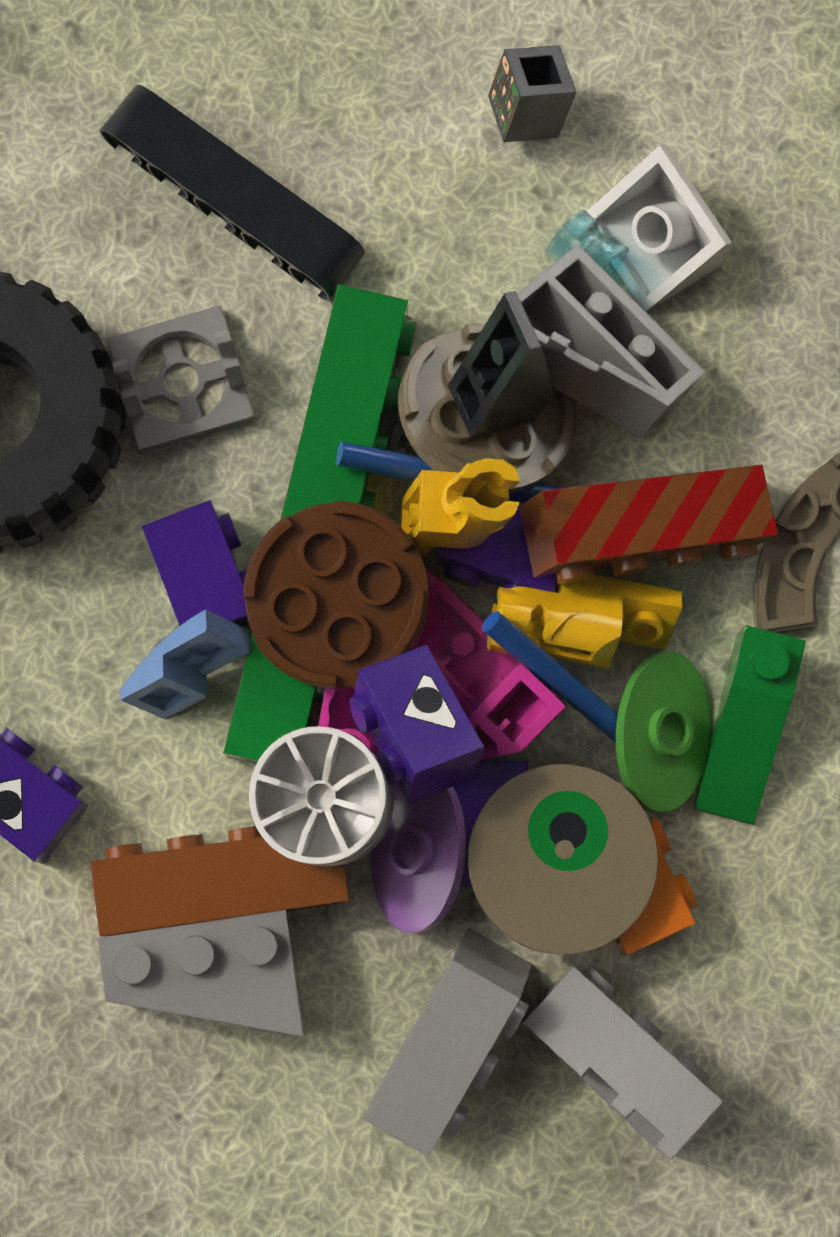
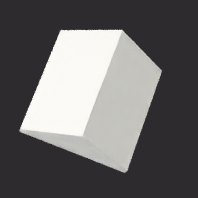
[581,144,732,312]

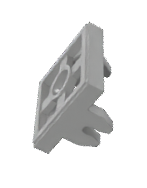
[106,305,255,454]

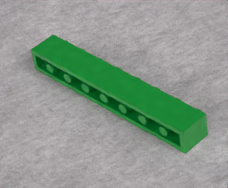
[223,284,417,764]

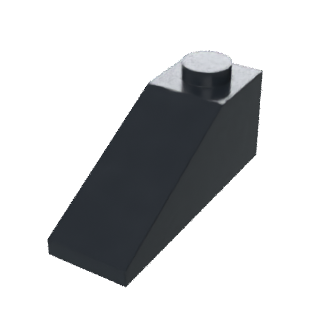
[448,291,554,438]

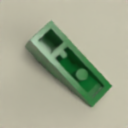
[694,625,806,825]

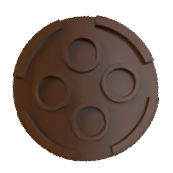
[243,501,431,689]

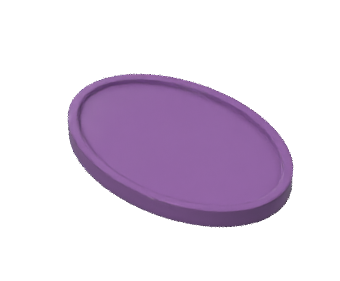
[371,784,466,933]

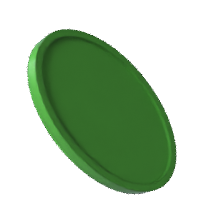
[616,652,711,813]

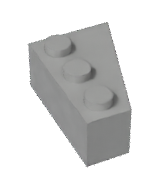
[518,244,705,438]
[98,910,306,1037]
[362,927,532,1157]
[521,966,723,1160]

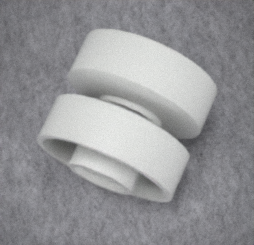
[249,726,394,867]

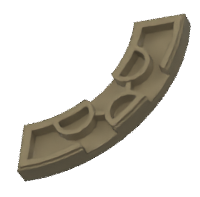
[753,453,840,633]

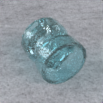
[546,210,629,277]

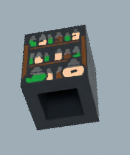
[488,45,577,143]

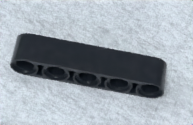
[100,85,365,301]

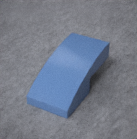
[120,609,251,719]

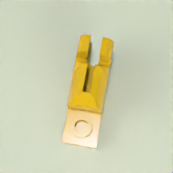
[400,458,520,558]
[487,574,682,669]

